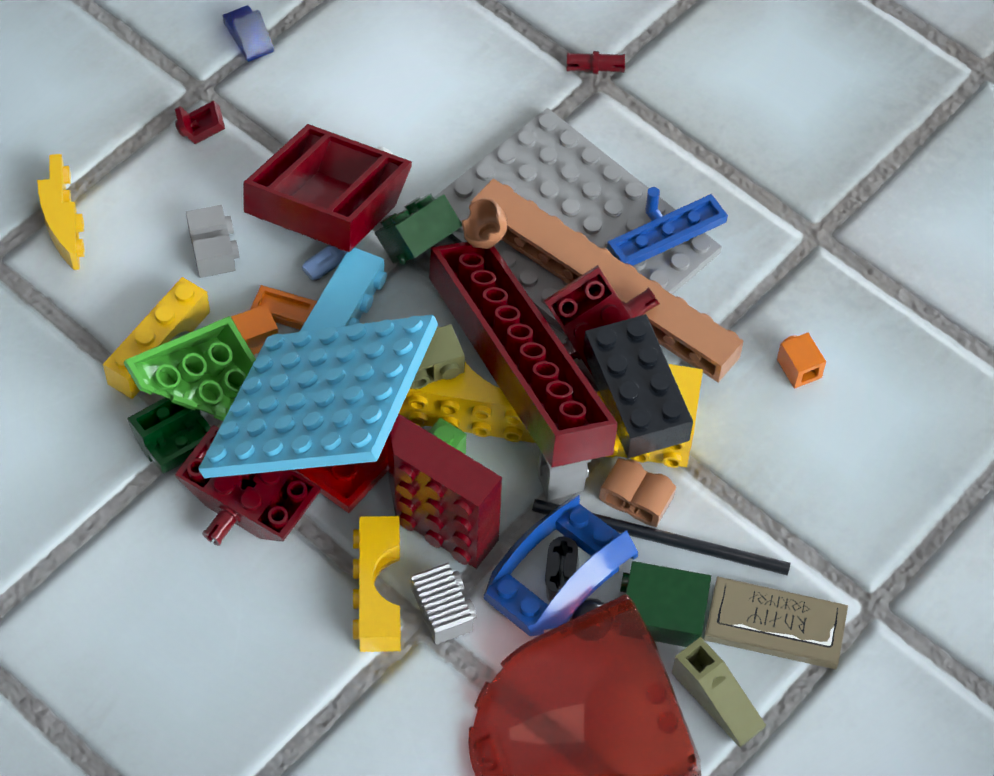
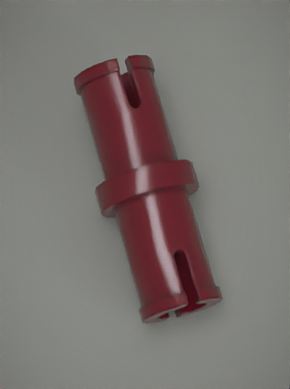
[567,51,625,74]

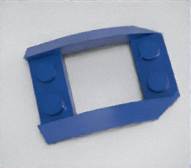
[484,495,638,637]

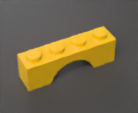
[103,277,210,399]
[353,516,401,652]

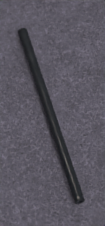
[532,499,791,576]

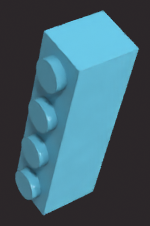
[300,247,387,331]

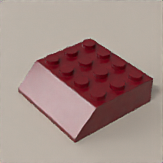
[243,124,412,252]
[387,413,502,569]

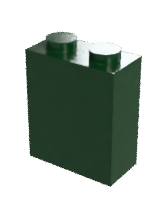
[615,561,712,647]

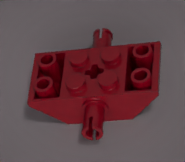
[544,265,660,378]
[175,425,321,546]

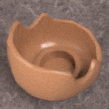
[462,198,508,249]

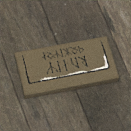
[704,577,848,670]

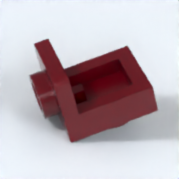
[175,100,225,144]

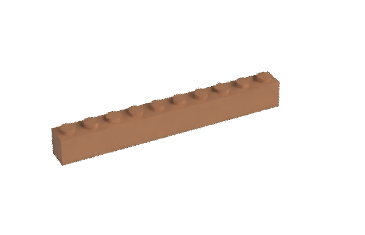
[471,178,744,383]

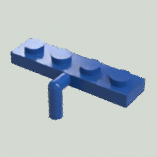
[607,187,728,266]

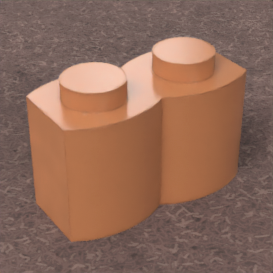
[599,458,676,527]

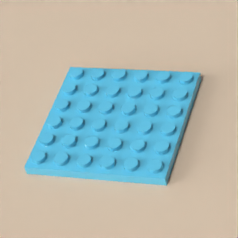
[198,315,438,478]

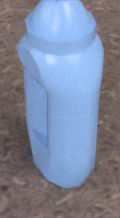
[302,245,347,281]

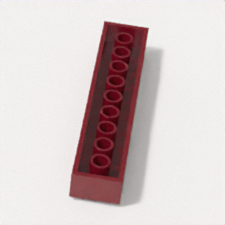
[429,242,618,468]

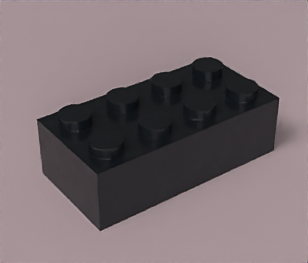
[583,314,693,458]

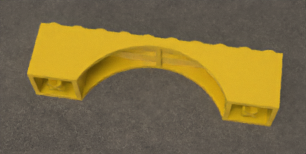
[385,319,703,468]

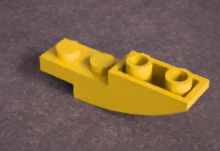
[37,154,85,270]

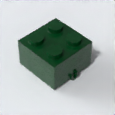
[374,193,462,265]

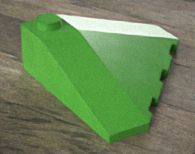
[123,316,256,421]

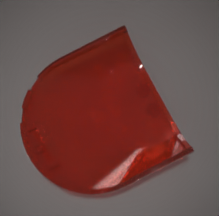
[468,594,701,776]

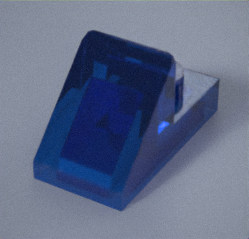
[222,5,274,62]

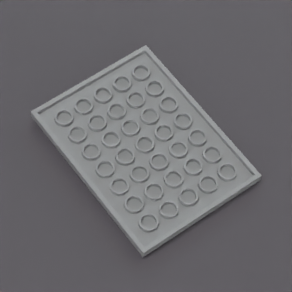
[435,108,722,337]

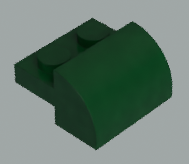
[127,397,211,474]

